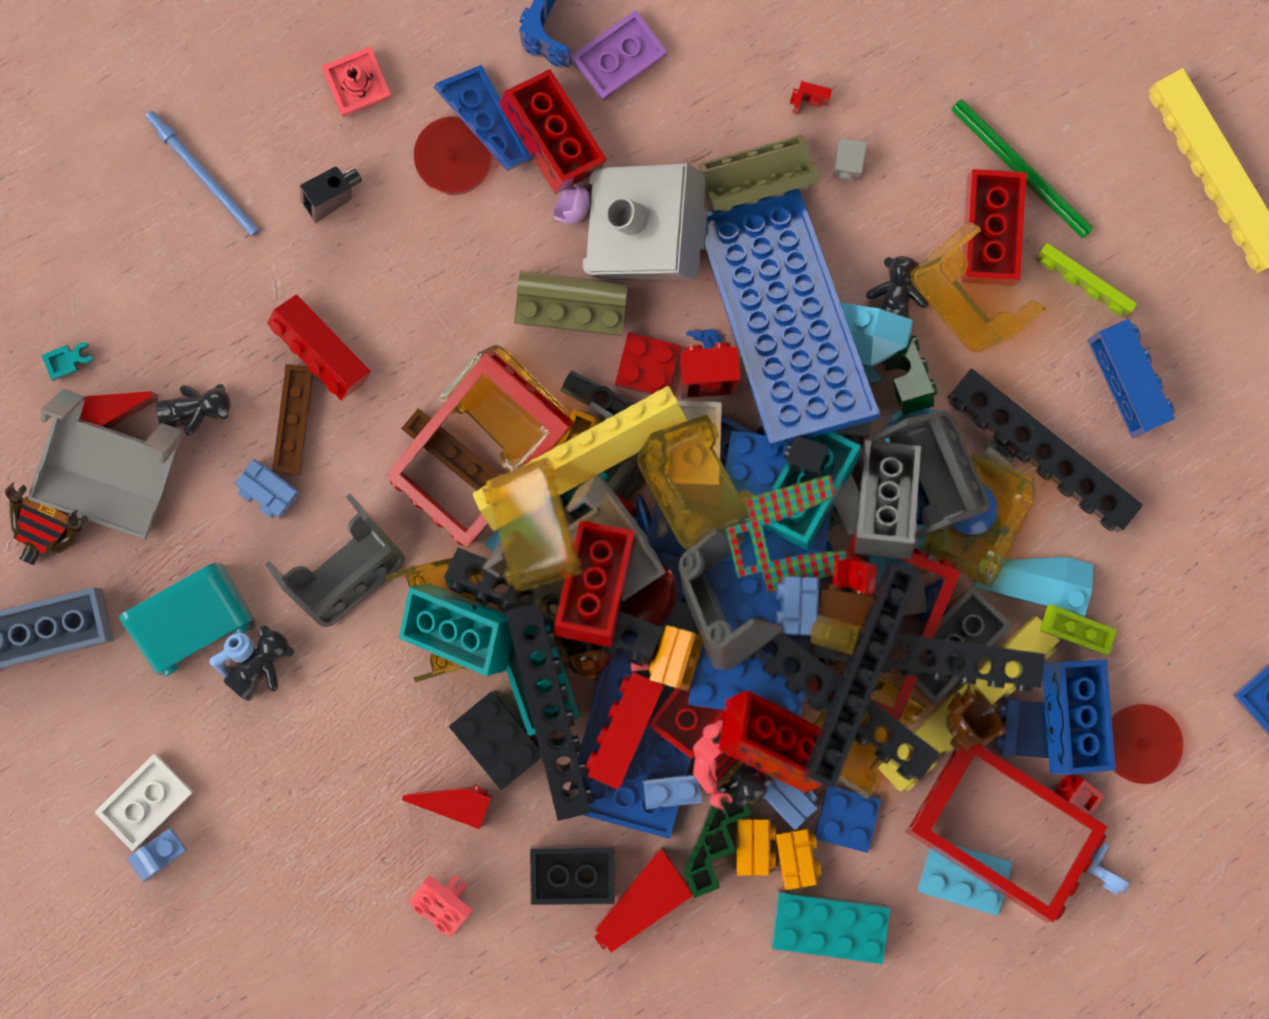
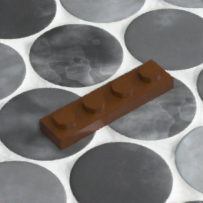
[272,364,313,475]
[401,408,502,491]

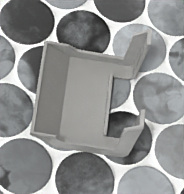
[28,389,183,539]
[483,474,665,640]

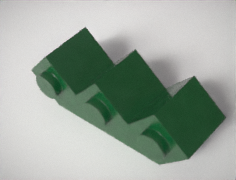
[683,791,752,898]

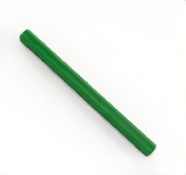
[951,99,1093,238]

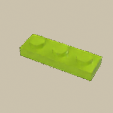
[1040,604,1117,656]

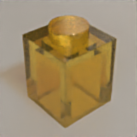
[810,615,860,654]

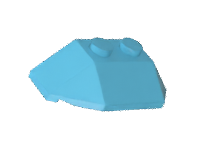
[840,302,913,367]

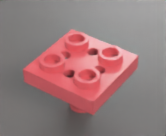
[321,46,392,117]
[408,875,473,937]

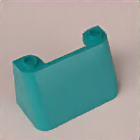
[119,563,255,677]

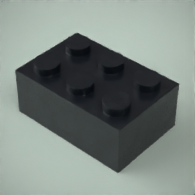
[448,691,542,791]
[530,845,615,905]

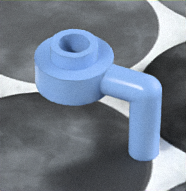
[209,633,254,678]
[1087,843,1131,895]

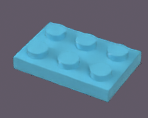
[917,844,1013,916]

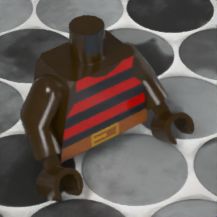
[5,482,88,565]

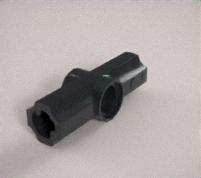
[560,370,635,415]

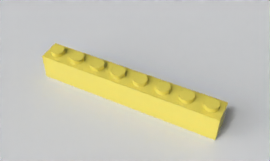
[1149,68,1269,274]
[472,386,689,531]
[875,616,1060,792]

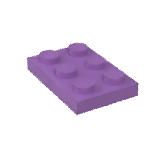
[571,10,667,101]

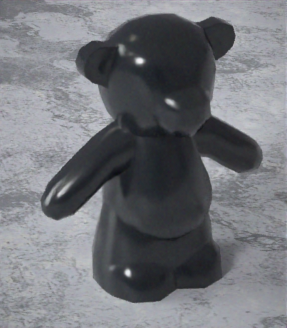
[866,256,928,319]
[156,384,231,436]
[223,625,295,701]
[717,763,773,807]

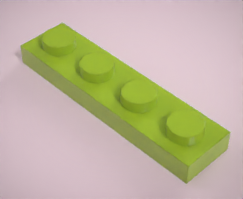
[1036,243,1137,317]

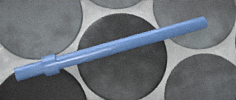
[145,111,259,237]

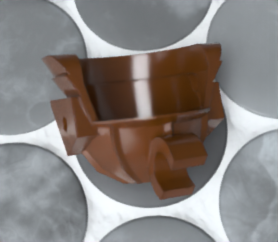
[554,636,615,679]
[946,684,1007,751]

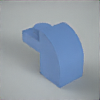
[127,827,187,882]

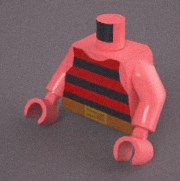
[693,720,743,810]

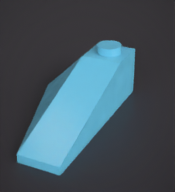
[973,557,1093,616]

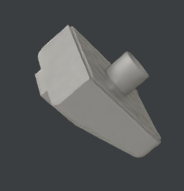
[583,164,707,280]

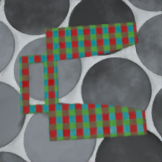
[726,475,849,593]

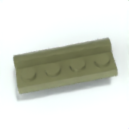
[698,135,819,212]
[514,271,629,336]

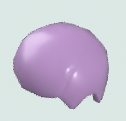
[553,184,591,225]

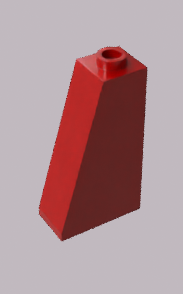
[594,847,693,953]

